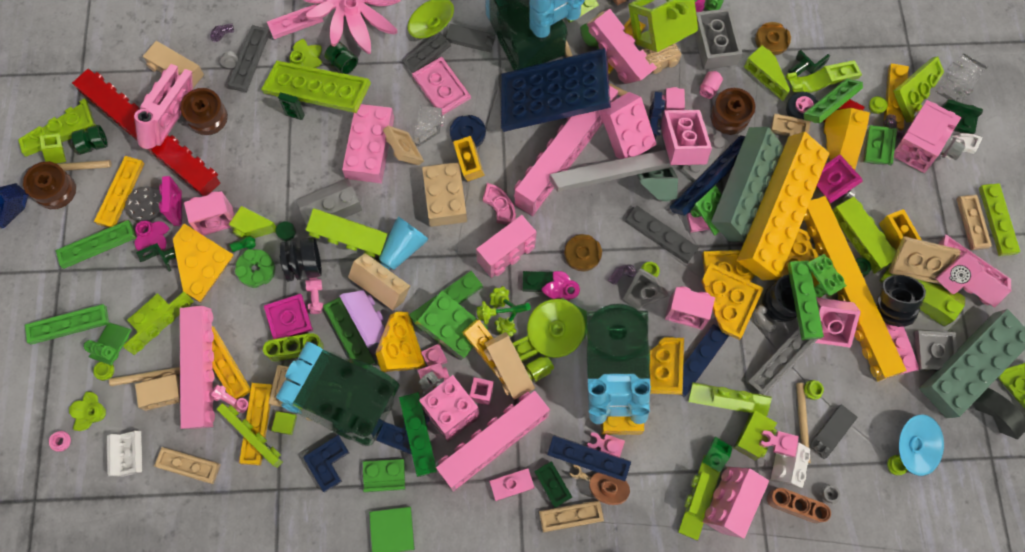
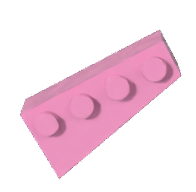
[586,9,657,84]

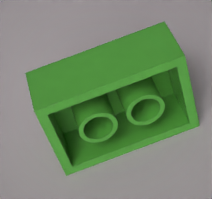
[415,291,488,360]

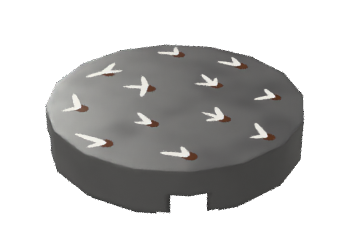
[125,186,162,222]

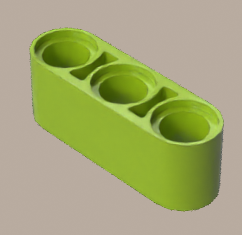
[263,333,324,362]

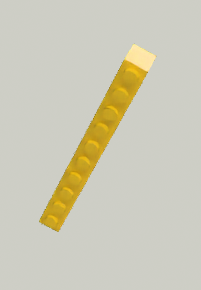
[803,196,907,382]

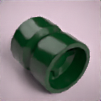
[324,41,358,74]
[72,125,108,154]

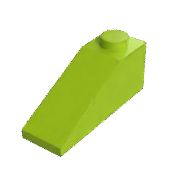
[744,45,790,101]

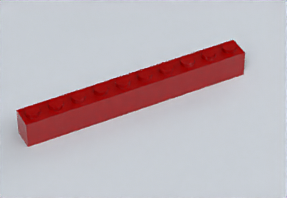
[72,68,220,197]

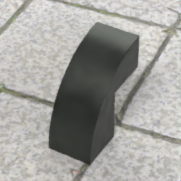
[973,388,1025,440]

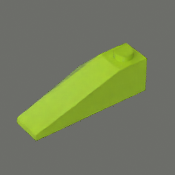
[879,267,965,327]

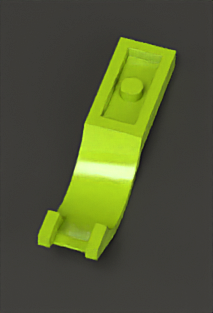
[786,60,862,93]

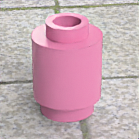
[699,71,723,99]

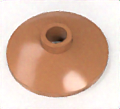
[589,472,630,505]

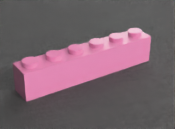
[180,306,215,429]

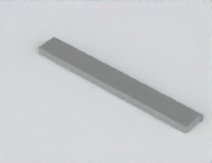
[549,150,679,192]

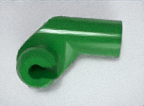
[230,236,256,252]

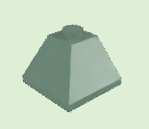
[637,167,678,201]

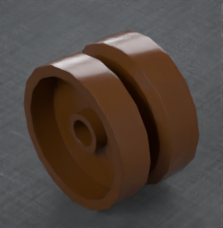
[710,87,756,135]
[180,88,228,135]
[23,161,76,210]

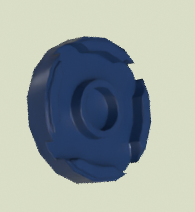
[450,115,486,148]

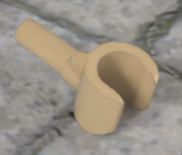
[570,465,591,482]

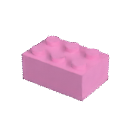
[599,92,657,159]
[661,110,712,165]
[476,215,537,278]
[703,466,769,538]

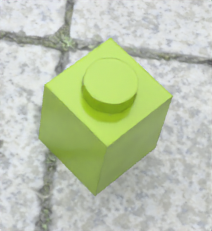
[40,133,66,164]

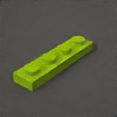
[979,183,1021,256]
[217,403,283,468]

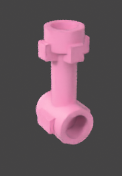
[306,277,323,314]
[210,385,248,413]

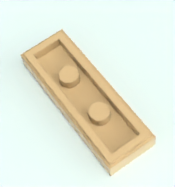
[956,195,992,250]
[154,447,221,484]
[539,500,604,533]

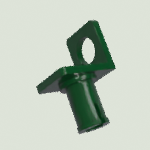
[788,50,830,76]
[136,243,176,272]

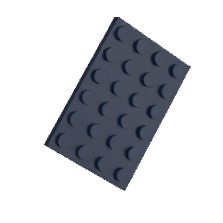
[501,48,611,132]

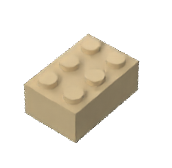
[422,162,467,227]

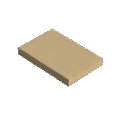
[888,236,961,285]

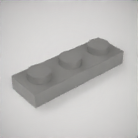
[681,133,731,182]

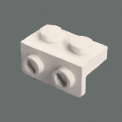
[107,431,142,477]
[770,443,810,488]

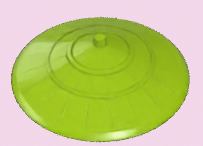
[407,0,454,39]
[527,299,585,358]

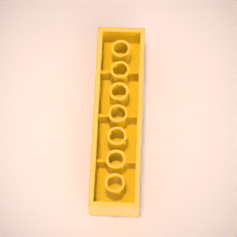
[737,132,829,281]

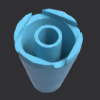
[379,216,428,270]

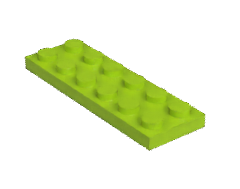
[261,61,371,113]

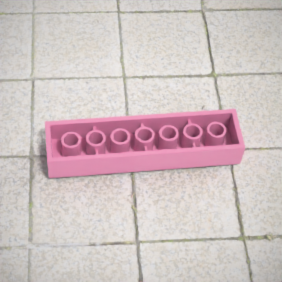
[514,85,618,217]

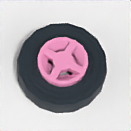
[786,92,818,122]

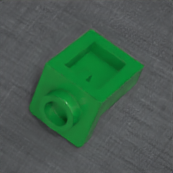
[703,436,733,472]

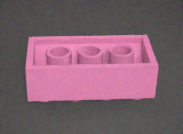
[939,235,1011,308]

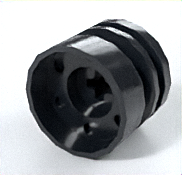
[279,237,322,282]
[762,274,797,323]
[876,275,926,327]

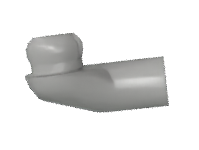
[753,304,776,332]

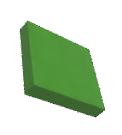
[369,507,415,552]

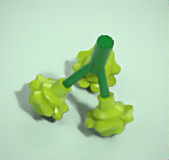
[476,286,531,337]

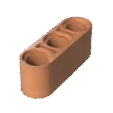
[767,488,831,524]

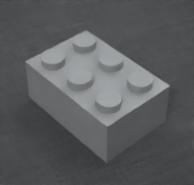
[694,8,743,70]

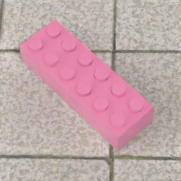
[436,391,550,492]

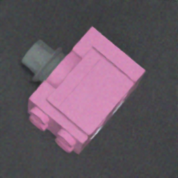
[894,100,965,174]
[418,371,480,442]

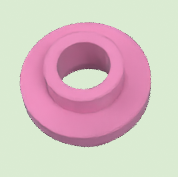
[49,431,71,452]

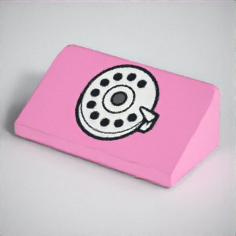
[936,251,984,295]

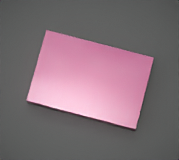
[412,57,471,116]

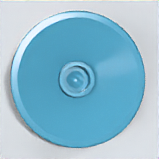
[899,415,944,476]

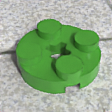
[235,249,275,288]

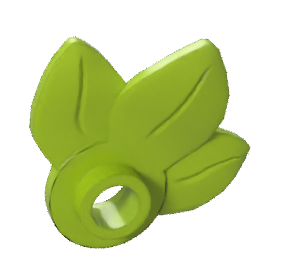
[289,39,322,68]
[69,392,106,431]

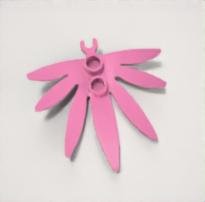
[303,0,401,54]

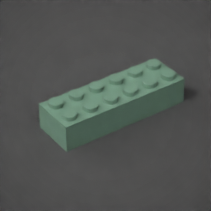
[711,127,784,242]
[919,309,1025,419]

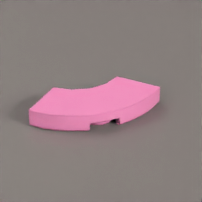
[483,183,516,225]

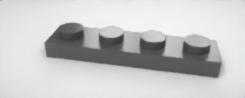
[228,25,270,93]
[625,206,699,264]

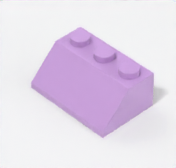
[339,290,385,355]

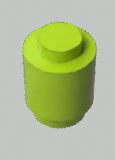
[525,356,554,383]

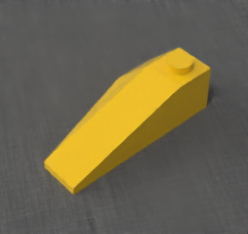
[824,108,870,170]

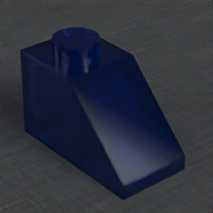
[0,183,28,228]

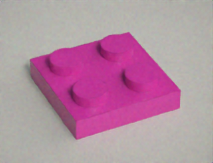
[816,155,863,203]
[159,176,182,226]
[264,294,313,339]

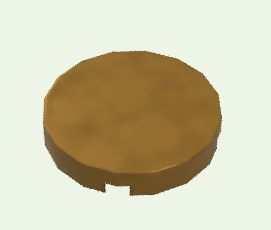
[755,22,791,55]
[564,234,602,272]

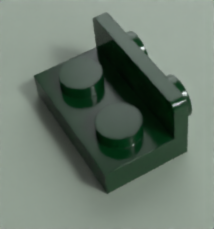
[941,100,983,134]

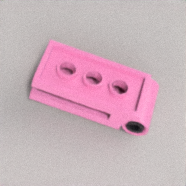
[134,64,193,149]

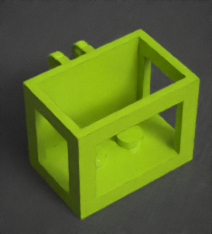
[628,0,698,52]

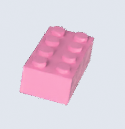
[342,104,394,184]

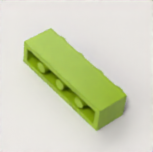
[833,197,897,274]
[306,208,387,257]

